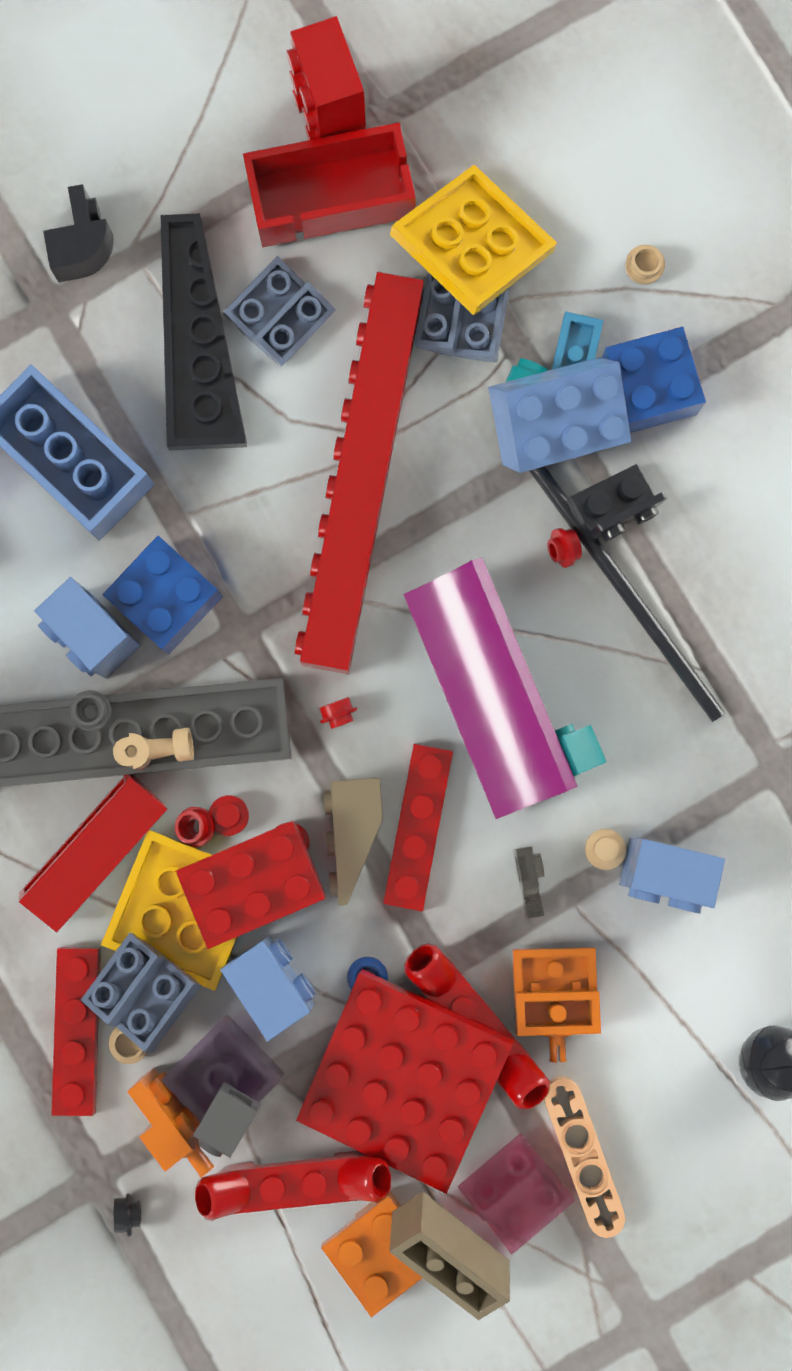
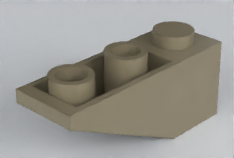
[324,778,383,906]

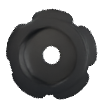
[113,1193,141,1237]

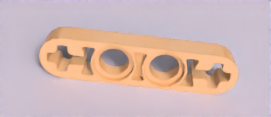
[544,1076,625,1238]

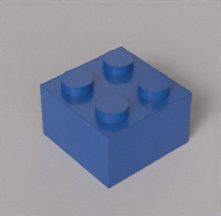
[601,326,706,433]
[102,535,223,655]

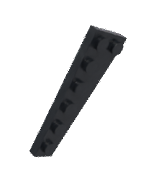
[160,213,247,451]

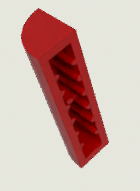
[18,774,167,933]

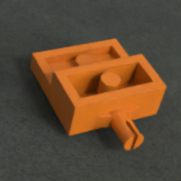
[512,947,601,1063]
[127,1068,215,1178]
[321,1191,423,1318]

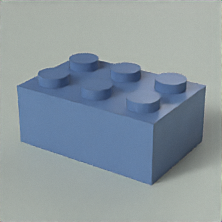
[488,357,631,473]

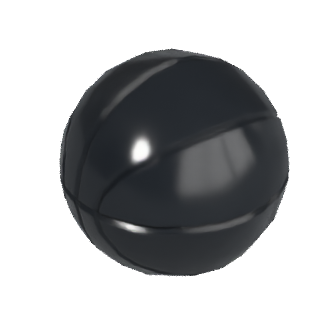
[739,1025,792,1101]

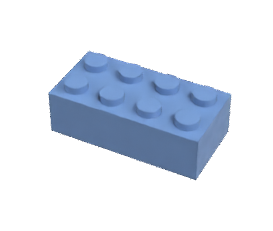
[0,364,155,541]

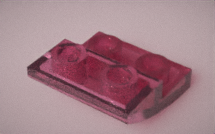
[457,1133,576,1255]

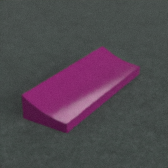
[403,557,578,819]

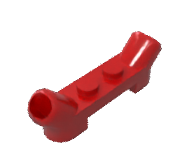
[404,943,550,1109]
[195,1151,391,1221]

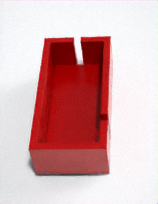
[242,122,416,248]

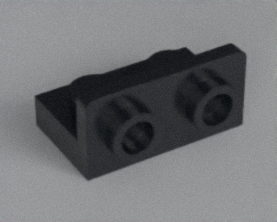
[566,464,667,543]

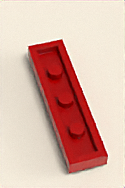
[383,744,453,912]
[51,947,101,1116]

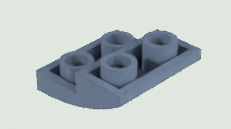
[223,256,336,367]
[414,272,510,363]
[81,932,201,1053]

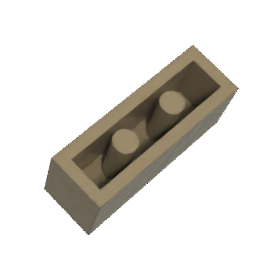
[389,1192,510,1320]

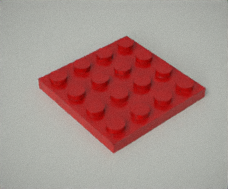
[296,969,514,1194]

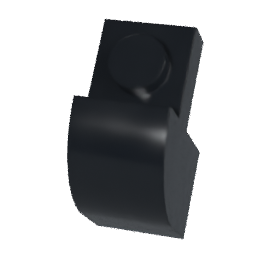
[43,184,114,283]

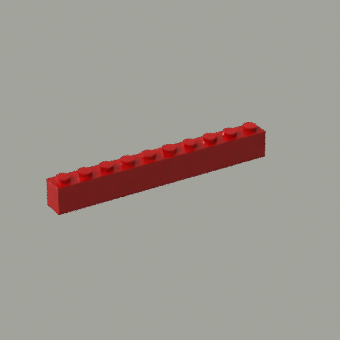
[294,272,424,675]

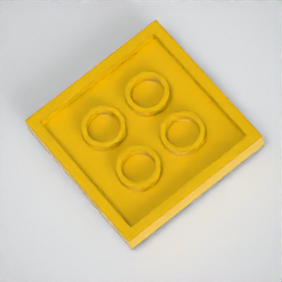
[390,165,557,315]
[101,830,238,991]

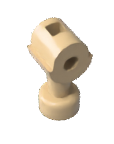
[113,727,194,770]

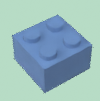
[34,576,141,679]
[619,838,725,914]
[220,935,316,1042]

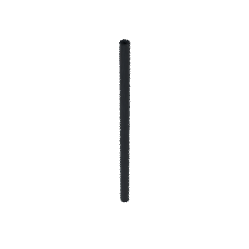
[529,466,725,722]

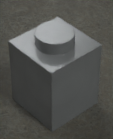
[193,1082,261,1158]

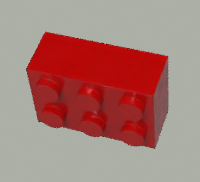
[286,16,366,140]
[175,821,327,950]

